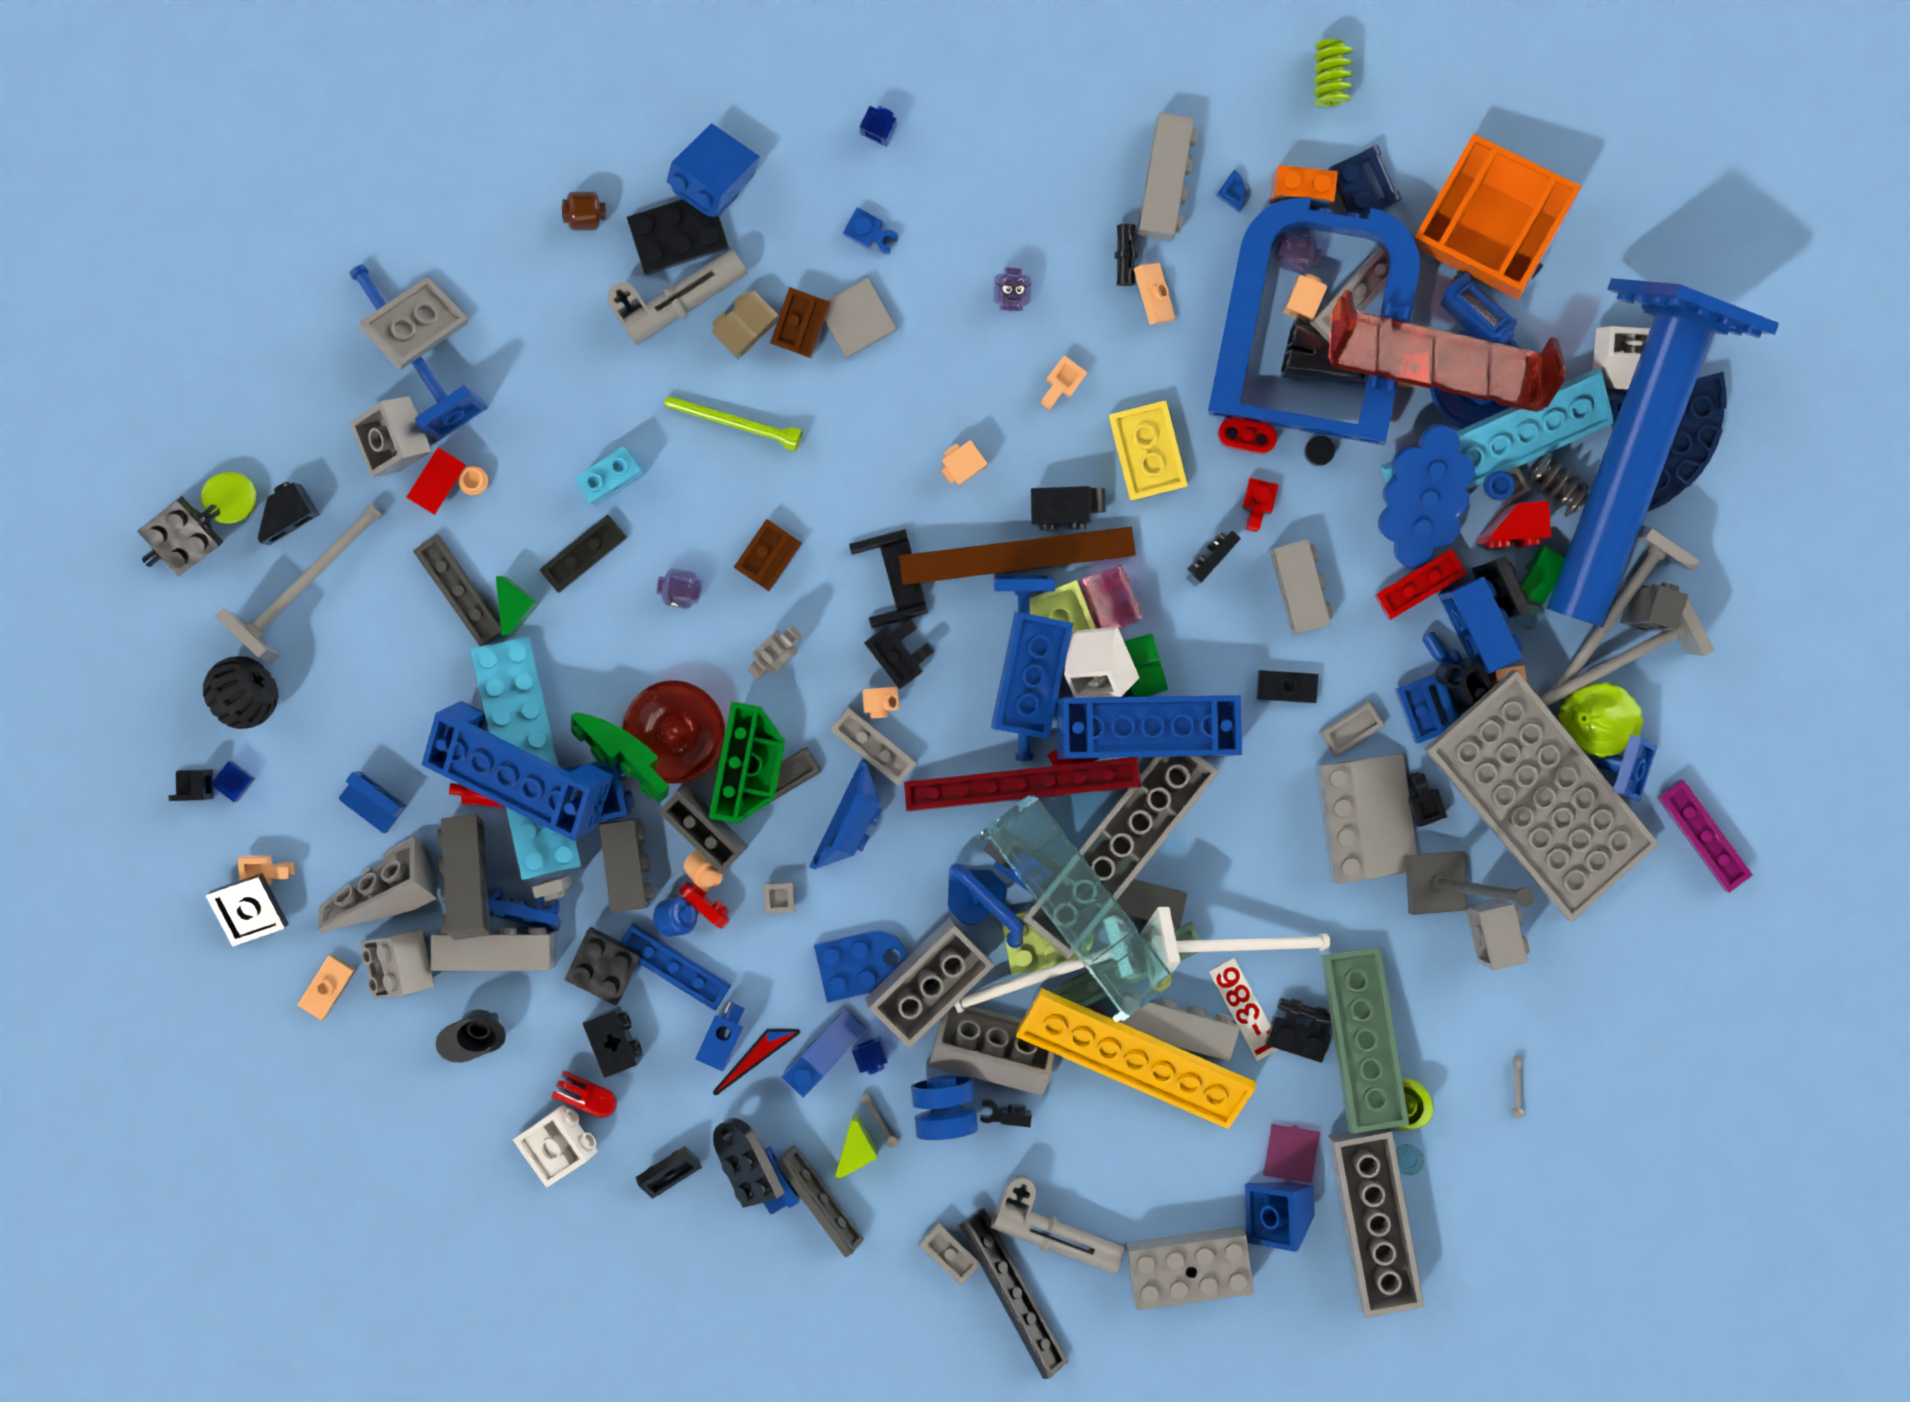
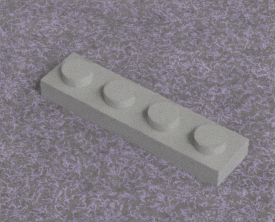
[1310,247,1388,344]

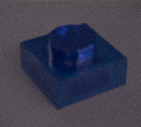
[210,761,255,802]

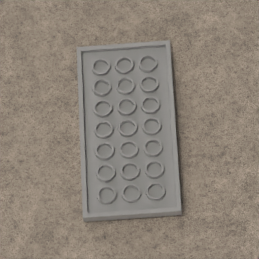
[1424,670,1659,922]

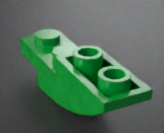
[570,712,669,803]

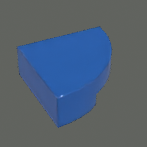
[1216,170,1246,213]

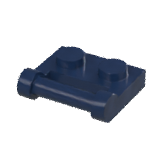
[1328,145,1402,218]

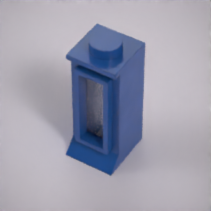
[1440,271,1518,352]

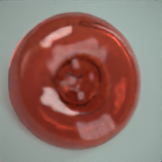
[622,680,725,784]

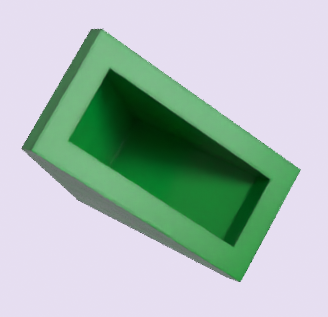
[496,576,540,636]

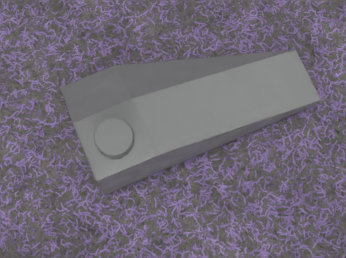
[318,836,437,932]

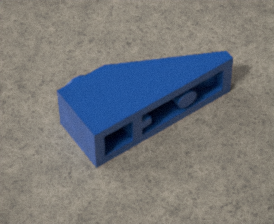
[782,1008,866,1098]

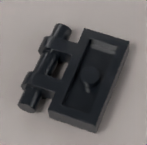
[1265,998,1332,1063]

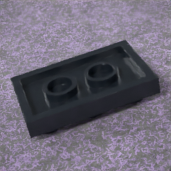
[626,199,730,275]

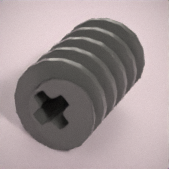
[1528,452,1589,517]

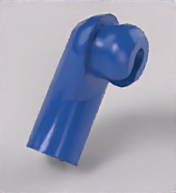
[1422,632,1462,664]

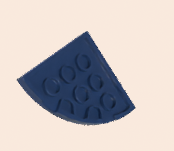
[1609,372,1727,512]

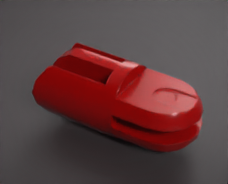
[551,1070,617,1118]

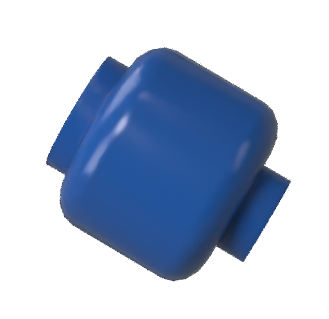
[653,897,697,937]

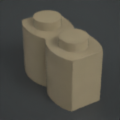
[711,290,779,360]

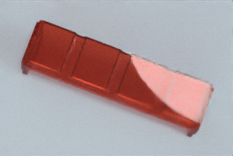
[1329,290,1567,412]

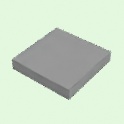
[825,278,897,359]

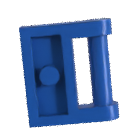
[1395,673,1459,744]

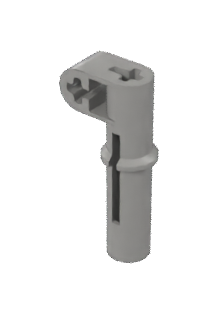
[608,248,748,346]
[991,1174,1125,1274]

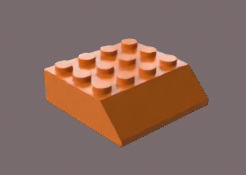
[1414,133,1582,301]

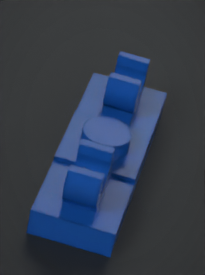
[487,886,561,931]

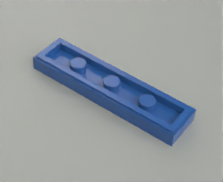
[620,923,732,1011]

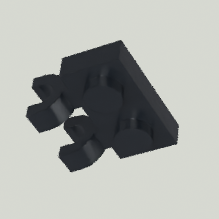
[864,619,935,690]

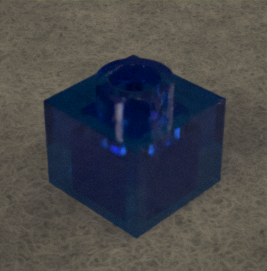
[859,105,897,147]
[852,1036,889,1075]

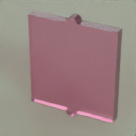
[1263,1124,1320,1183]

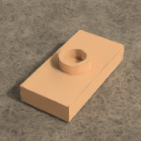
[1133,263,1176,325]
[298,954,356,1021]

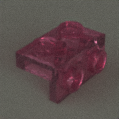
[1079,565,1142,629]

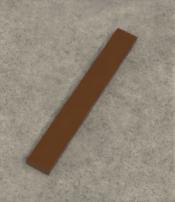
[898,526,1136,586]

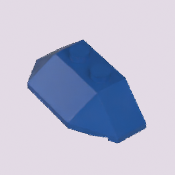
[809,759,883,869]

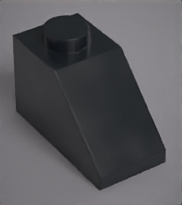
[257,481,320,545]

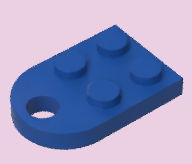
[814,930,907,1003]

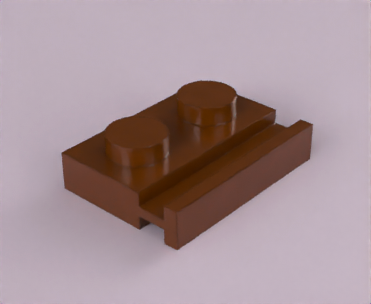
[770,287,831,358]
[734,519,802,592]

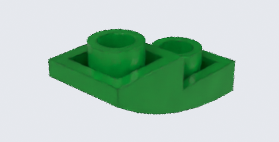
[1518,544,1565,613]

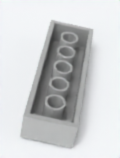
[1327,1128,1424,1318]

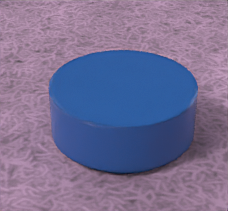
[1483,470,1515,500]

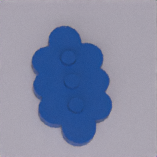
[1378,423,1475,569]

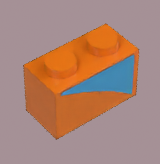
[1270,165,1338,209]

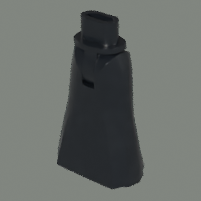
[1281,319,1372,383]

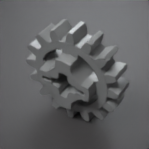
[747,626,803,680]

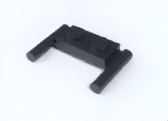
[849,529,928,629]

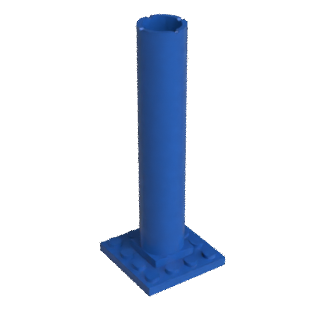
[1546,278,1779,627]

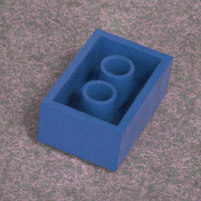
[1438,577,1523,674]

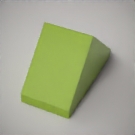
[835,1114,878,1179]

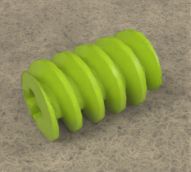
[1313,39,1353,107]

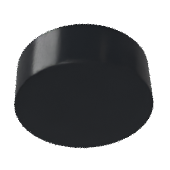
[1304,436,1335,466]

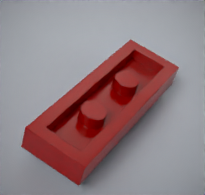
[1374,549,1467,620]

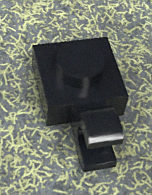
[1407,772,1447,827]
[980,1099,1032,1128]

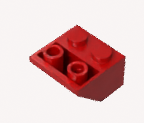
[1476,501,1551,550]

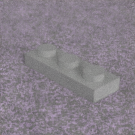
[830,707,917,786]

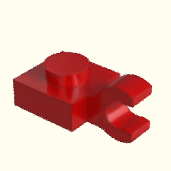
[1242,478,1279,532]

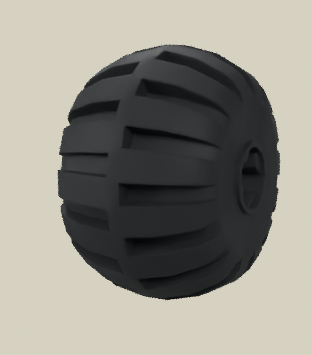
[203,656,279,729]

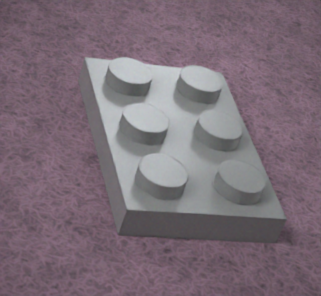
[359,276,468,370]

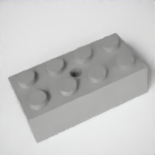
[865,917,995,1049]
[1126,1226,1254,1310]

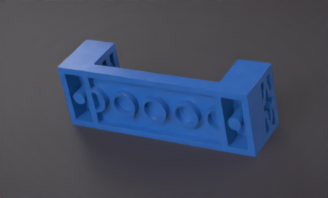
[1056,695,1242,760]
[421,701,613,841]

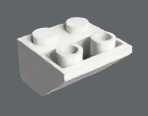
[1593,326,1651,390]
[1064,627,1140,698]

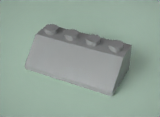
[929,1006,1054,1096]

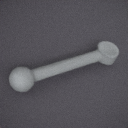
[1512,1057,1524,1119]
[861,1093,898,1148]

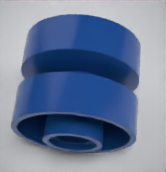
[911,1075,978,1140]

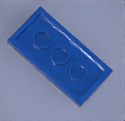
[991,611,1073,739]

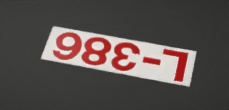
[1209,958,1279,1061]

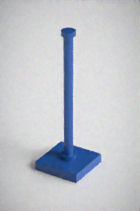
[350,264,487,441]
[994,575,1055,761]

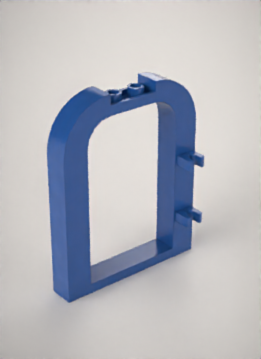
[1208,197,1420,445]

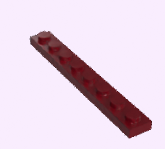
[904,757,1141,812]

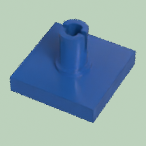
[1597,734,1657,802]

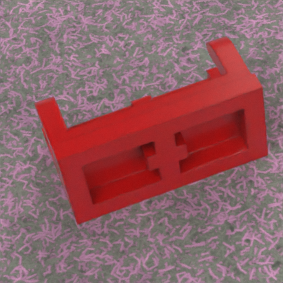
[406,447,466,515]

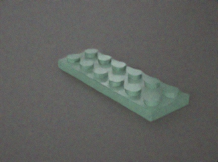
[1321,947,1409,1134]

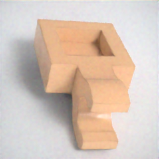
[1040,355,1088,411]
[238,855,295,886]

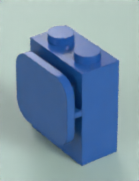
[666,123,760,217]

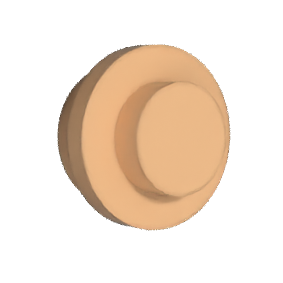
[458,466,488,496]

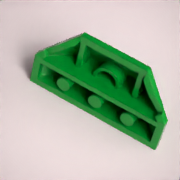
[709,701,786,824]

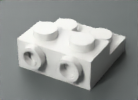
[513,1104,598,1188]

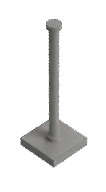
[215,503,383,663]
[1550,525,1700,699]
[1539,598,1715,706]

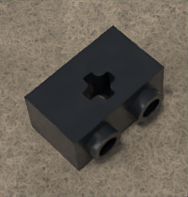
[582,1006,643,1078]

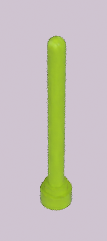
[664,396,802,452]

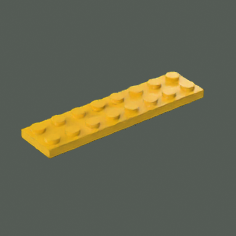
[1016,988,1256,1129]

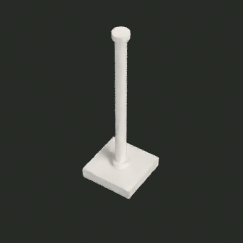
[1140,907,1330,987]
[954,916,1142,1013]

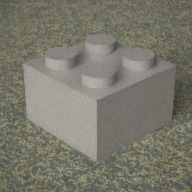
[349,396,432,478]
[1466,899,1530,971]

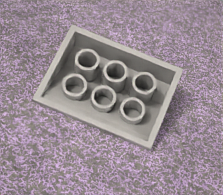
[1316,753,1417,884]

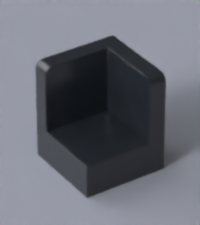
[168,769,214,801]

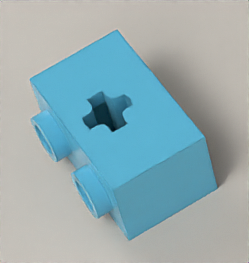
[574,446,645,506]

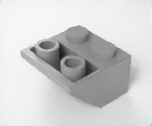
[361,929,435,999]

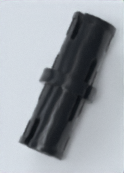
[1114,224,1138,286]

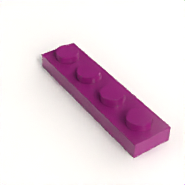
[1657,780,1753,893]

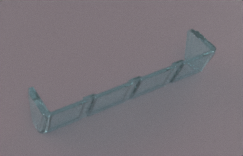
[978,795,1173,1022]

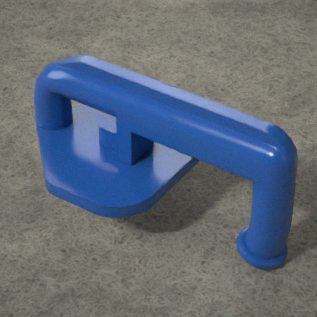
[948,863,1024,948]

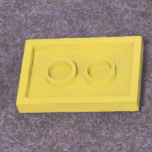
[1108,400,1188,501]

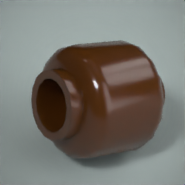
[562,192,606,230]

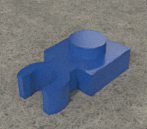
[843,207,898,255]

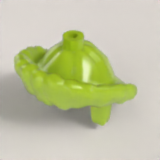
[1557,682,1644,758]

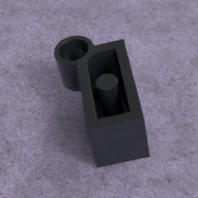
[1031,486,1106,531]
[1435,657,1494,714]

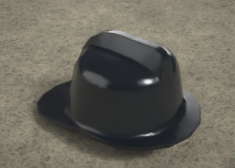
[435,1009,506,1063]

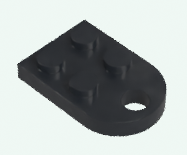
[713,1118,785,1208]

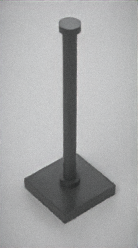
[1405,851,1534,915]

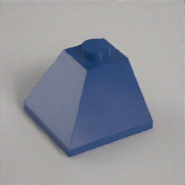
[1245,1182,1315,1252]

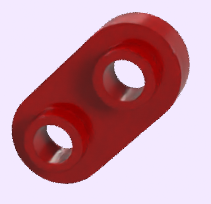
[1217,417,1277,454]
[678,881,730,929]

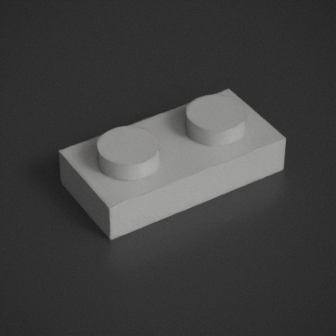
[532,874,574,901]
[919,1221,980,1286]

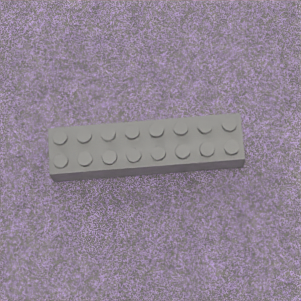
[1021,756,1219,959]

